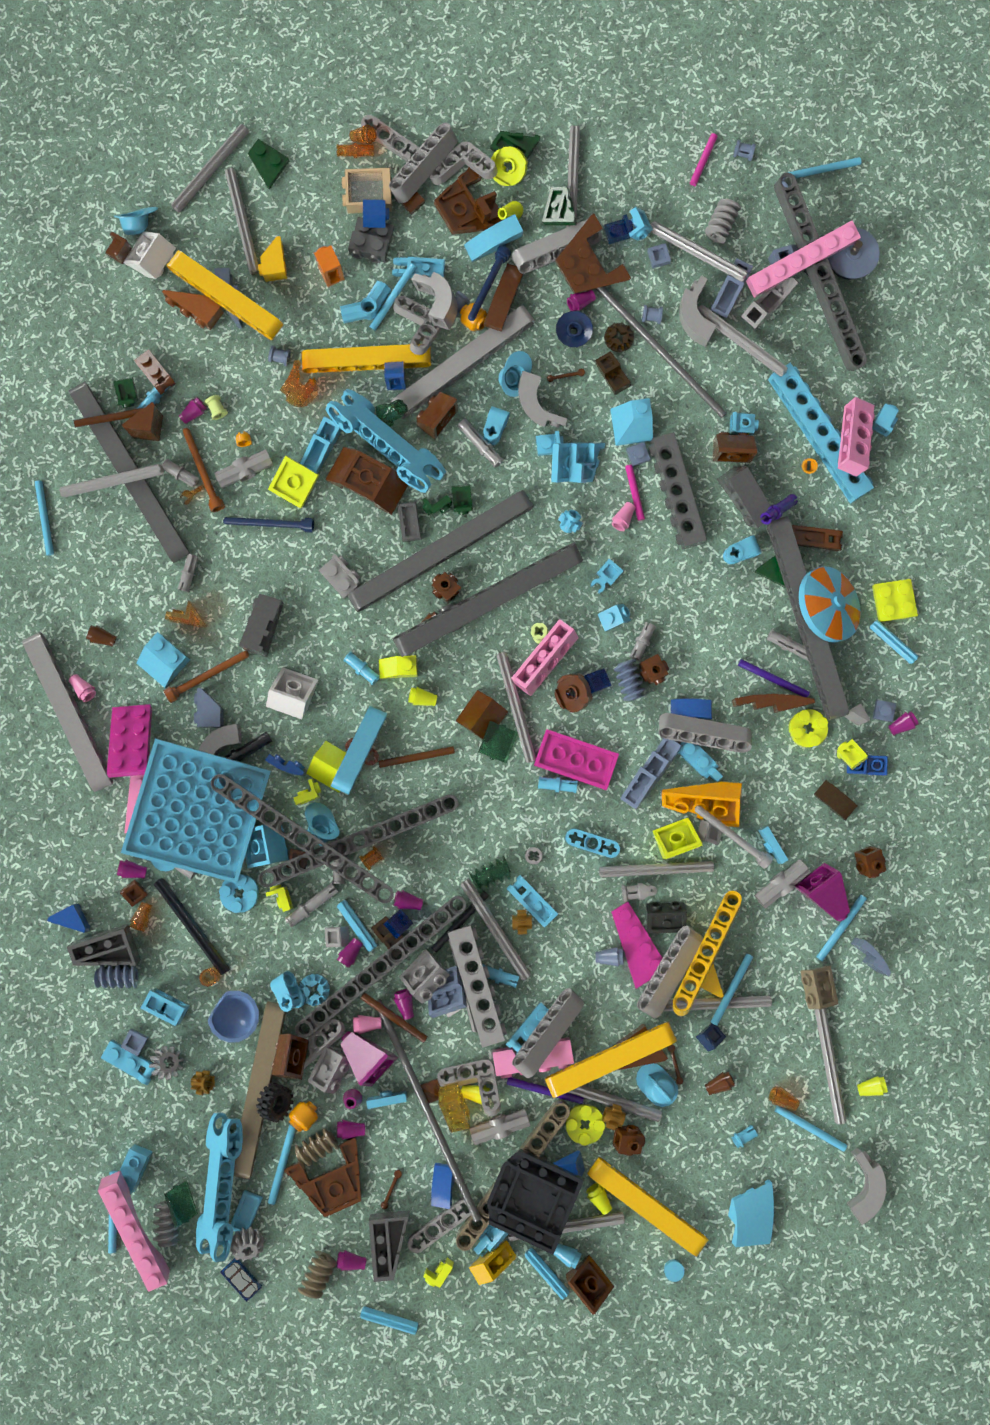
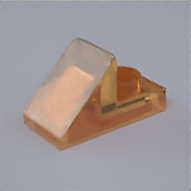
[165,600,207,628]

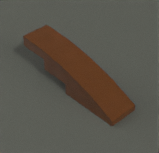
[484,263,523,332]
[732,694,815,713]

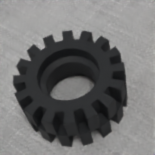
[256,1083,294,1123]

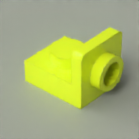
[837,739,868,770]
[293,779,321,806]
[266,884,294,912]
[423,1258,454,1288]

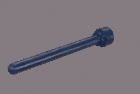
[468,246,511,321]
[223,517,314,533]

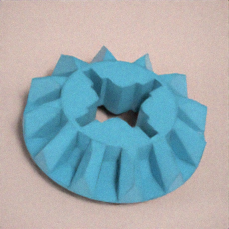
[299,974,330,1006]

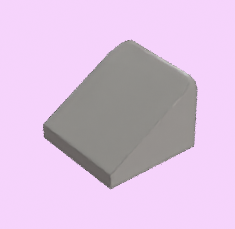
[844,704,870,726]
[697,820,722,845]
[325,926,349,947]

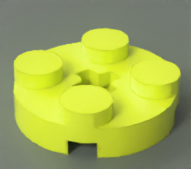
[491,146,528,186]
[788,709,828,748]
[565,1104,605,1146]

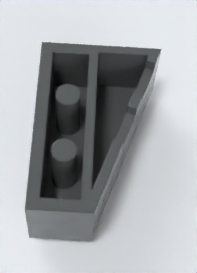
[716,467,770,528]
[239,594,284,657]
[67,924,141,966]
[369,1210,410,1282]

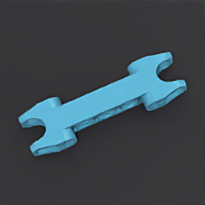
[325,389,446,493]
[196,1112,243,1262]

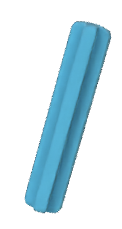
[870,620,918,664]
[337,900,378,952]
[525,1248,569,1300]
[360,1307,418,1335]

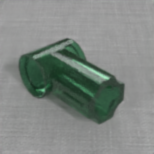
[375,399,408,427]

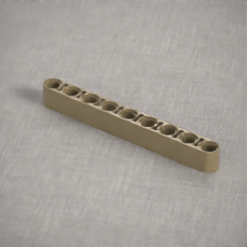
[234,1001,286,1180]
[456,1100,570,1251]

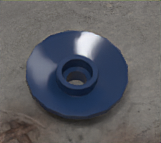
[556,311,593,348]

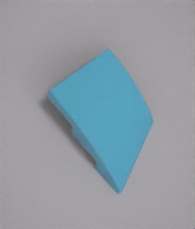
[551,443,605,483]
[728,1180,774,1247]

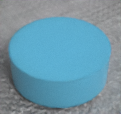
[664,1259,684,1282]

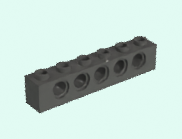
[649,432,707,550]

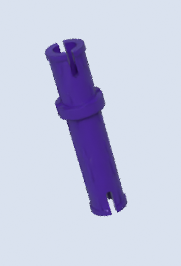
[760,494,798,525]

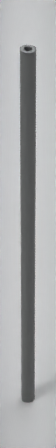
[596,287,727,418]
[377,998,482,1222]

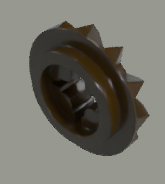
[604,322,634,352]

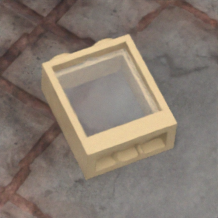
[342,168,392,213]

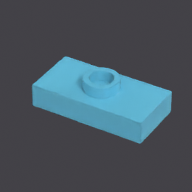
[758,826,788,864]
[366,1090,408,1109]

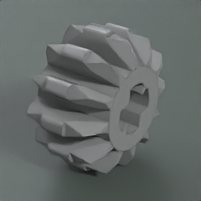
[149,1046,184,1080]
[230,1226,264,1262]

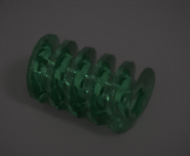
[468,856,511,893]

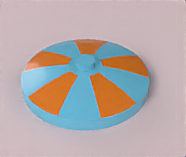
[799,566,861,642]

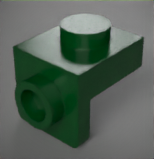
[113,377,138,408]
[451,484,473,515]
[422,495,452,518]

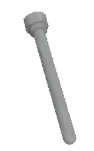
[695,805,773,869]

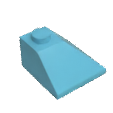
[610,398,653,446]

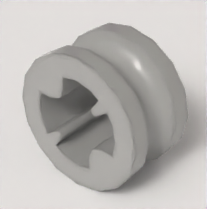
[525,847,542,865]

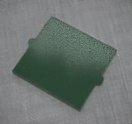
[478,721,518,763]
[164,1181,198,1228]

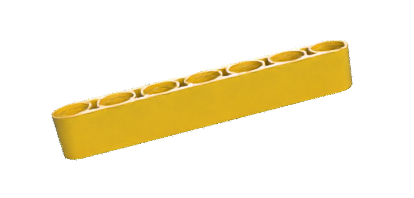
[166,250,284,340]
[301,344,431,373]
[673,891,742,1016]
[545,1022,677,1098]
[587,1157,709,1257]

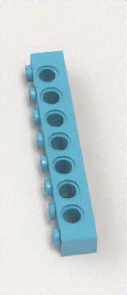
[768,362,874,504]

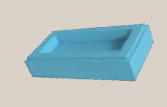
[231,1190,263,1231]

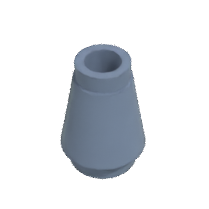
[596,947,624,967]

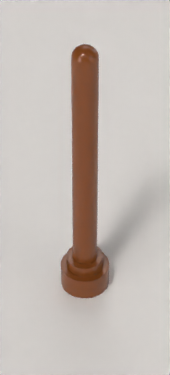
[183,428,225,512]
[163,651,249,703]

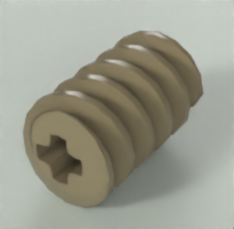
[295,1128,339,1169]
[298,1251,336,1299]

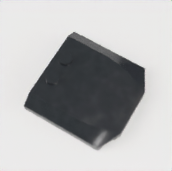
[487,1149,585,1255]

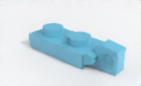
[678,742,723,782]
[473,1225,508,1257]

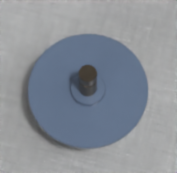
[827,227,880,280]

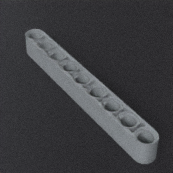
[390,306,535,419]
[22,632,113,792]

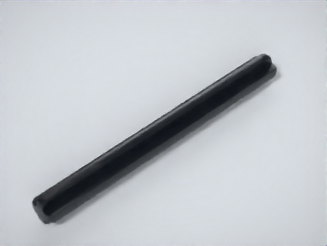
[154,878,230,975]

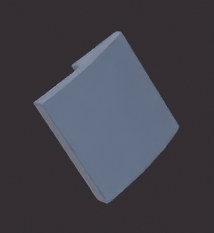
[851,937,891,977]
[428,966,467,1018]

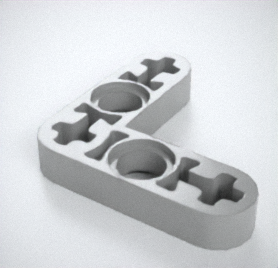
[429,142,497,185]
[393,296,442,355]
[437,1060,501,1116]

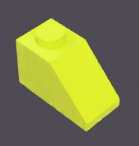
[379,655,418,679]

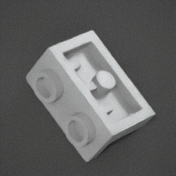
[319,554,361,599]
[307,1047,350,1094]

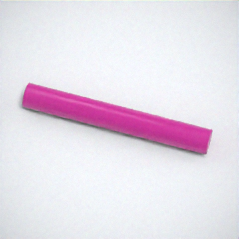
[690,133,718,186]
[625,464,645,521]

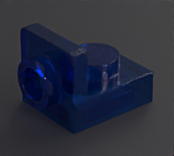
[604,214,633,244]
[584,668,612,694]
[383,909,413,939]

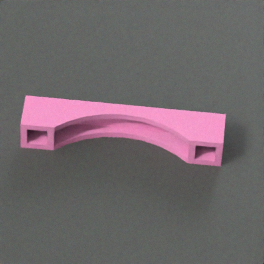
[746,220,861,298]
[98,1171,170,1292]

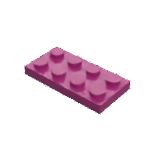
[107,704,152,778]
[534,729,619,790]

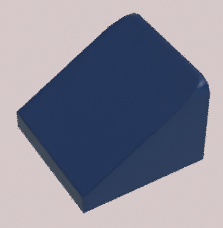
[696,1023,726,1052]

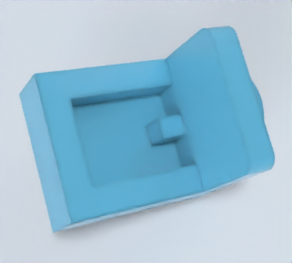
[598,604,631,631]

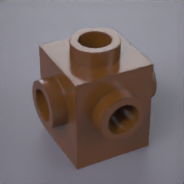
[431,572,461,604]
[639,654,669,685]
[854,846,887,878]
[612,1125,645,1156]

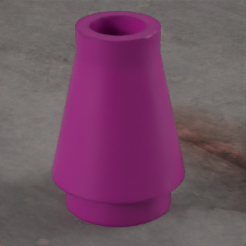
[567,290,596,311]
[179,397,207,424]
[888,711,919,736]
[117,859,147,879]
[393,890,423,910]
[336,938,363,968]
[393,989,414,1020]
[343,1089,362,1109]
[337,1120,365,1140]
[336,1250,366,1271]

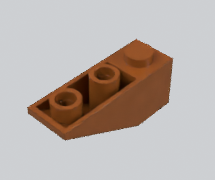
[162,290,224,330]

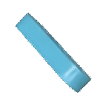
[565,829,620,858]

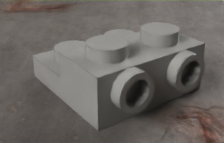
[399,949,450,1004]

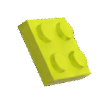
[268,456,319,508]
[872,579,918,622]

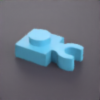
[590,559,623,594]

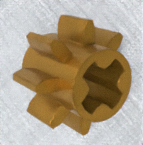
[512,910,532,934]
[191,1070,215,1096]
[602,1103,626,1130]

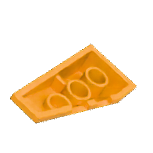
[662,782,742,827]

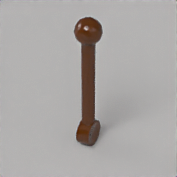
[547,368,585,382]
[667,1044,684,1085]
[381,1170,402,1210]

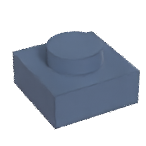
[647,243,671,269]
[626,442,651,467]
[872,700,896,722]
[121,1029,149,1056]

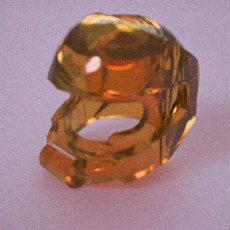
[279,360,319,408]

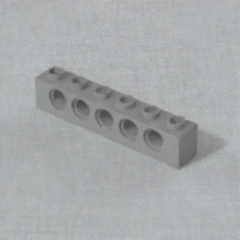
[448,925,507,1048]

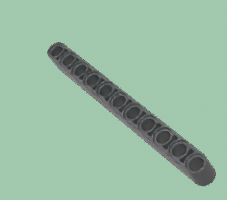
[774,172,867,371]
[68,381,190,563]
[347,490,534,612]
[767,516,849,720]
[393,543,583,657]
[211,774,394,903]
[259,795,458,888]
[295,895,467,1038]

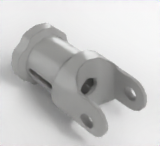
[621,883,657,902]

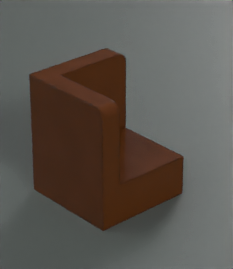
[474,191,499,224]
[105,231,132,264]

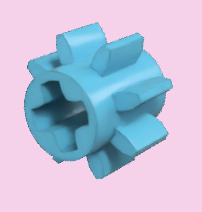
[558,509,583,533]

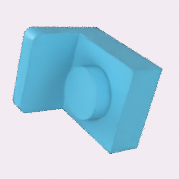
[629,207,653,241]
[536,431,564,456]

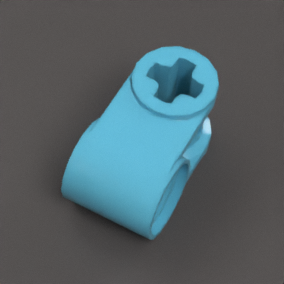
[483,406,510,445]
[723,535,762,564]
[270,971,305,1012]

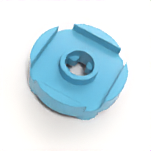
[219,874,259,913]

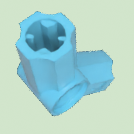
[340,281,391,324]

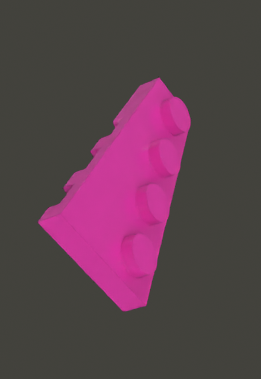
[611,901,663,989]

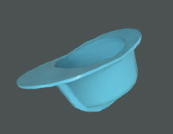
[114,207,158,235]
[498,351,532,397]
[305,802,340,846]
[636,1063,678,1107]

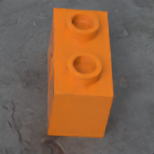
[314,245,344,287]

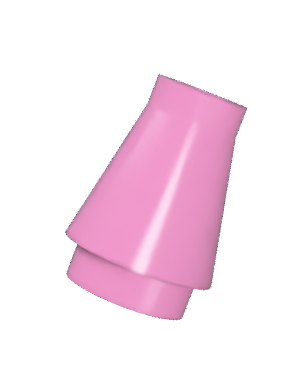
[611,502,636,531]
[68,674,96,702]
[353,1015,381,1034]

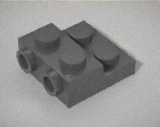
[348,217,394,263]

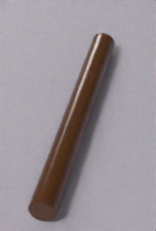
[73,408,143,428]
[378,746,455,768]
[360,992,428,1043]

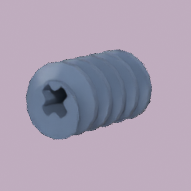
[614,659,647,701]
[94,965,139,988]

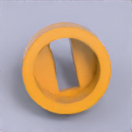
[236,431,252,447]
[801,458,818,474]

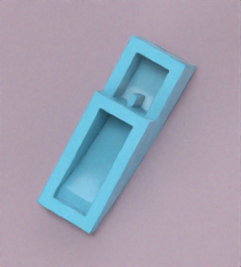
[464,214,523,262]
[300,416,342,473]

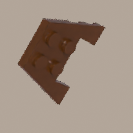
[434,167,504,235]
[555,214,631,294]
[284,1137,362,1217]

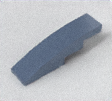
[620,738,683,810]

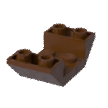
[325,447,408,515]

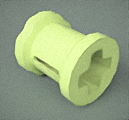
[204,395,228,420]
[531,623,549,644]

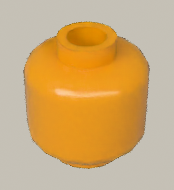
[460,303,487,332]
[289,1101,318,1132]

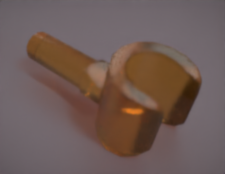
[180,484,205,505]

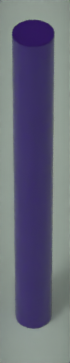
[737,659,810,697]
[506,1077,584,1104]

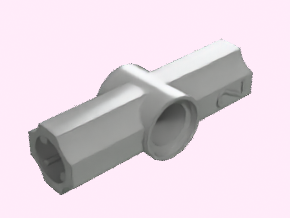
[214,449,273,489]
[754,859,811,909]
[469,1109,531,1145]

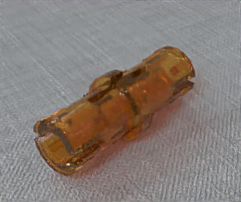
[336,143,374,158]

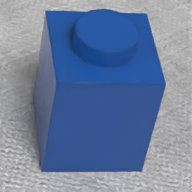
[363,199,389,228]

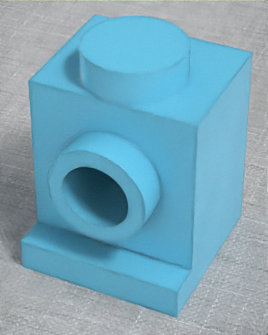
[872,403,899,437]
[729,412,759,436]

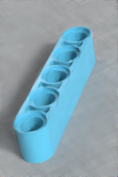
[331,706,387,795]

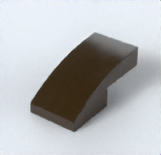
[595,351,631,395]
[814,780,858,821]
[371,916,411,958]

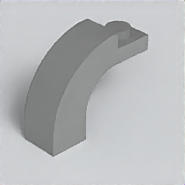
[411,272,458,330]
[679,276,717,347]
[741,276,799,329]
[518,371,567,428]
[198,724,242,755]
[847,1148,886,1225]

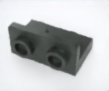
[646,901,687,934]

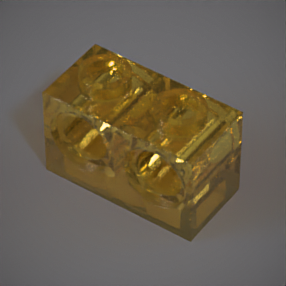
[439,1083,470,1133]

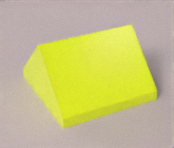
[306,741,346,793]
[653,818,703,859]

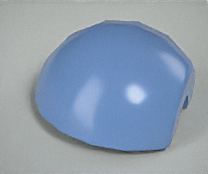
[208,991,259,1042]

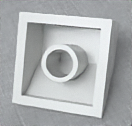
[123,232,176,279]
[266,667,318,719]

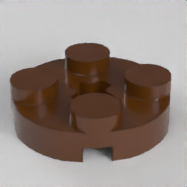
[555,673,593,713]

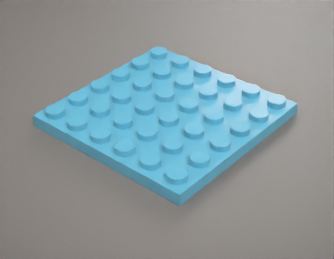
[121,738,271,883]

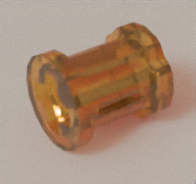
[359,845,385,870]
[199,967,220,987]

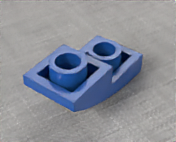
[671,699,712,720]
[265,754,306,776]
[847,755,888,776]
[431,1163,455,1209]

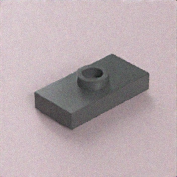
[397,502,422,542]

